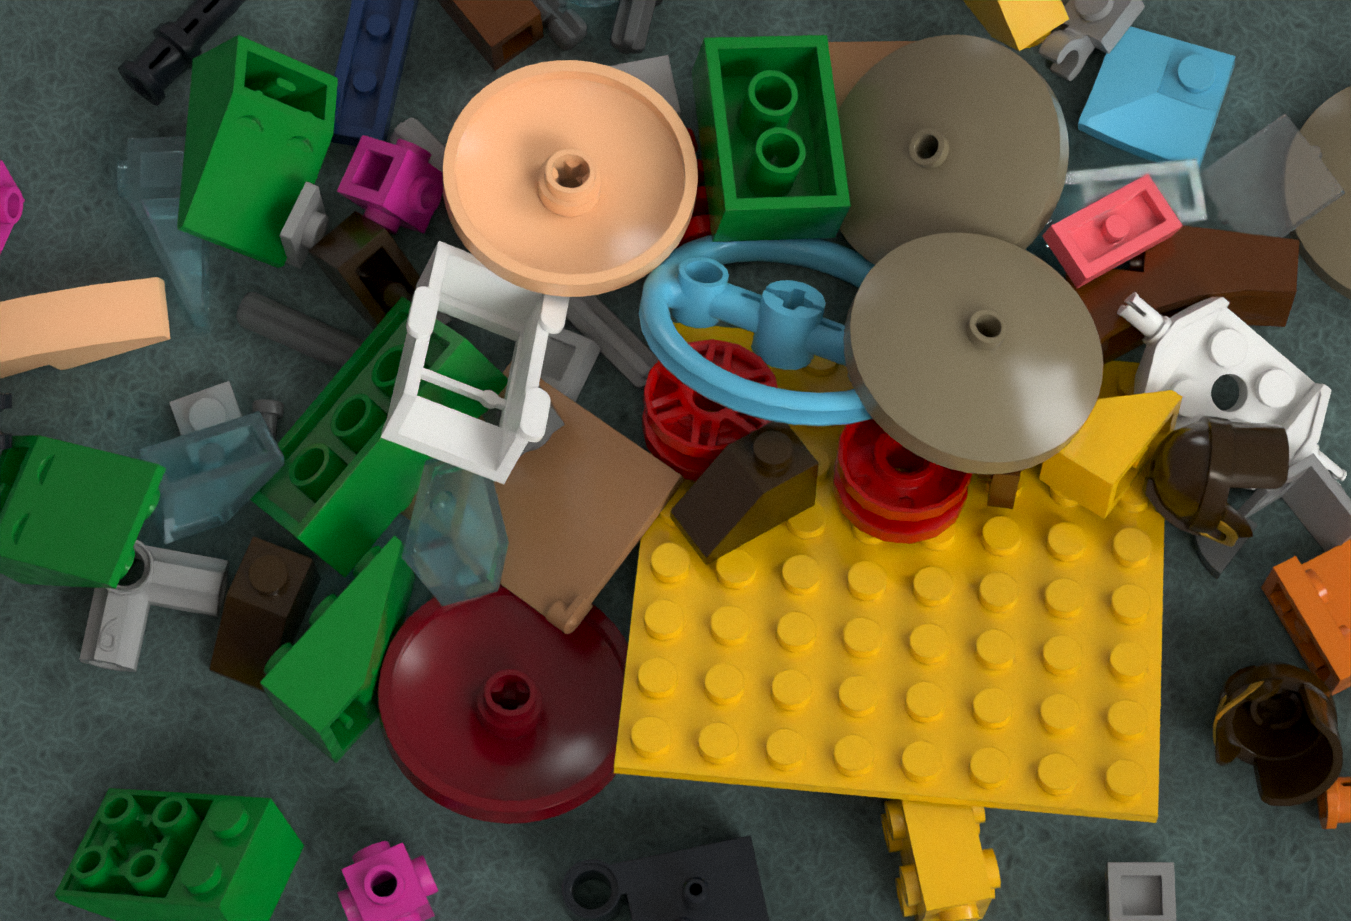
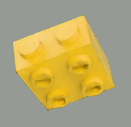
[881,799,1001,921]

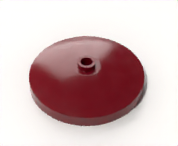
[378,578,628,824]

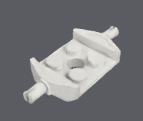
[1117,292,1347,490]

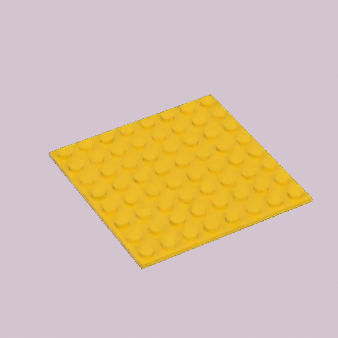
[614,322,1165,823]

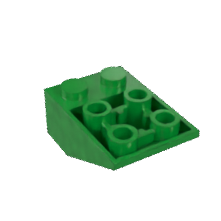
[177,35,338,268]
[0,435,166,589]
[260,535,415,763]
[54,788,304,921]

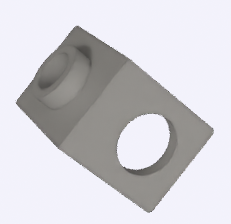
[280,182,329,269]
[1237,453,1351,552]

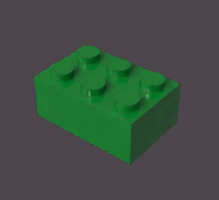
[691,35,851,242]

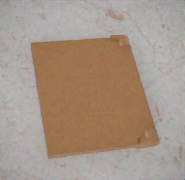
[400,361,685,634]

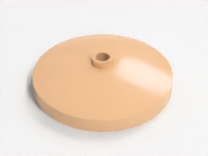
[443,60,698,297]

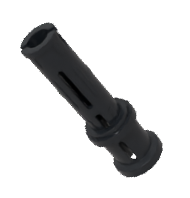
[118,0,246,106]

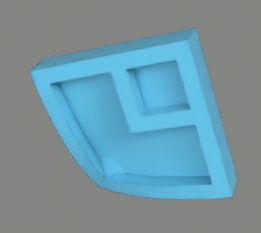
[1078,26,1235,175]

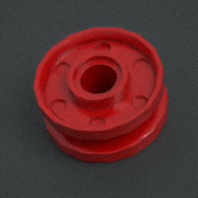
[642,339,778,481]
[833,419,973,544]

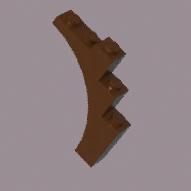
[978,225,1299,509]

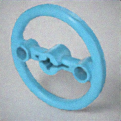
[639,235,875,426]

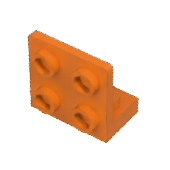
[1261,539,1351,696]

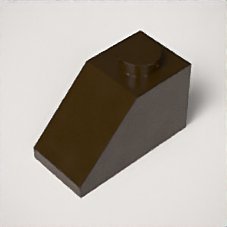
[308,211,452,329]
[670,421,819,565]
[209,536,321,693]

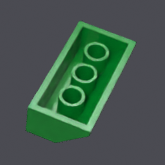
[239,297,508,578]

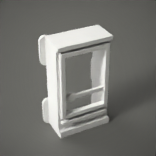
[381,241,570,484]

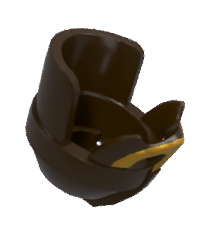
[1142,416,1289,547]
[1213,662,1343,806]

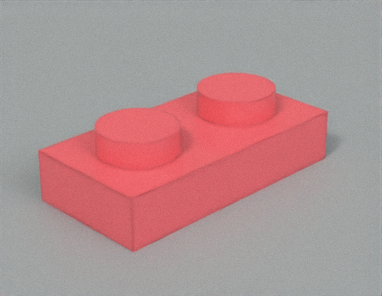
[1042,174,1183,288]

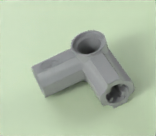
[79,540,230,672]

